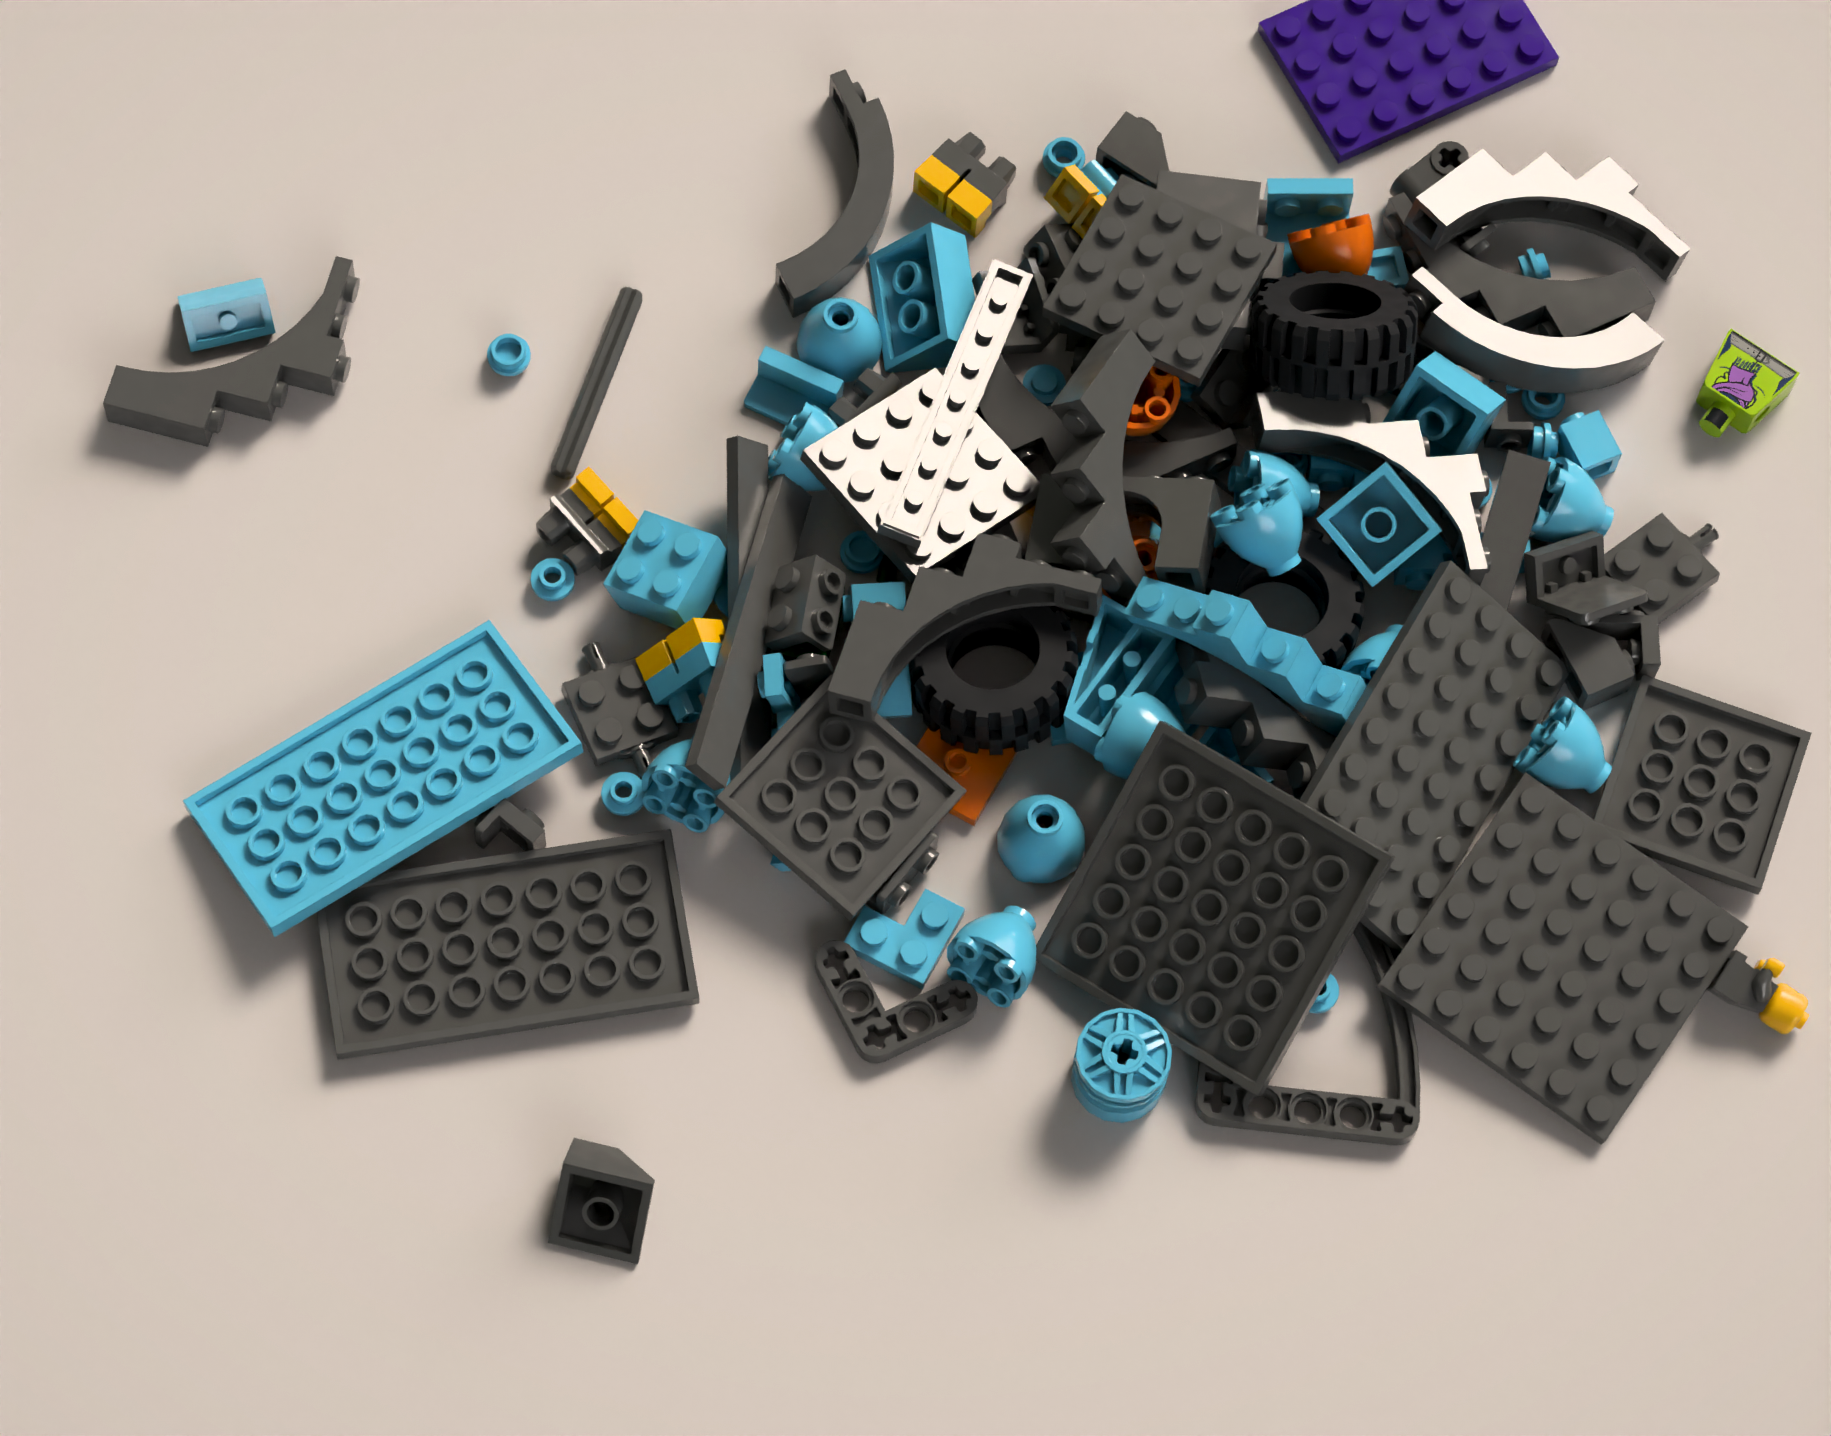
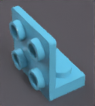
[1263,178,1354,277]

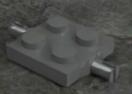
[1604,513,1720,624]
[561,642,679,780]

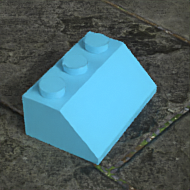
[869,222,975,373]

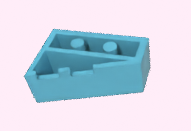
[1063,594,1176,755]

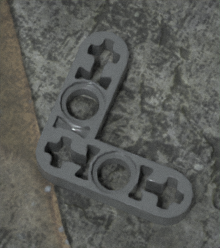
[815,940,978,1063]

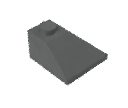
[548,1138,655,1264]

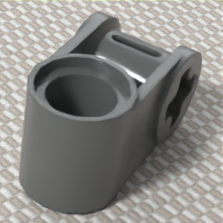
[1389,141,1469,204]

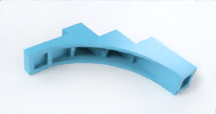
[1123,576,1367,737]

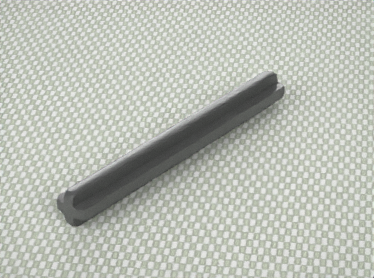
[551,287,643,480]

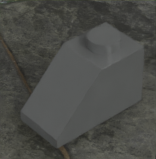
[1096,111,1169,189]
[1541,617,1635,711]

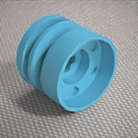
[1071,1008,1172,1123]

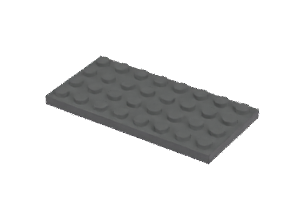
[1300,560,1569,954]
[316,829,699,1060]

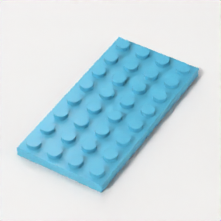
[183,620,584,937]

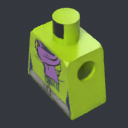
[1696,329,1800,437]

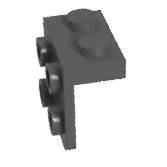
[1524,531,1648,625]

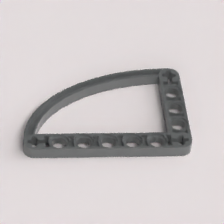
[1195,921,1420,1146]

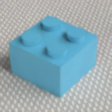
[1383,351,1506,457]
[1316,461,1442,587]
[603,510,728,629]

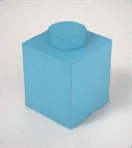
[1558,410,1622,480]

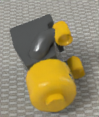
[1707,950,1809,1034]

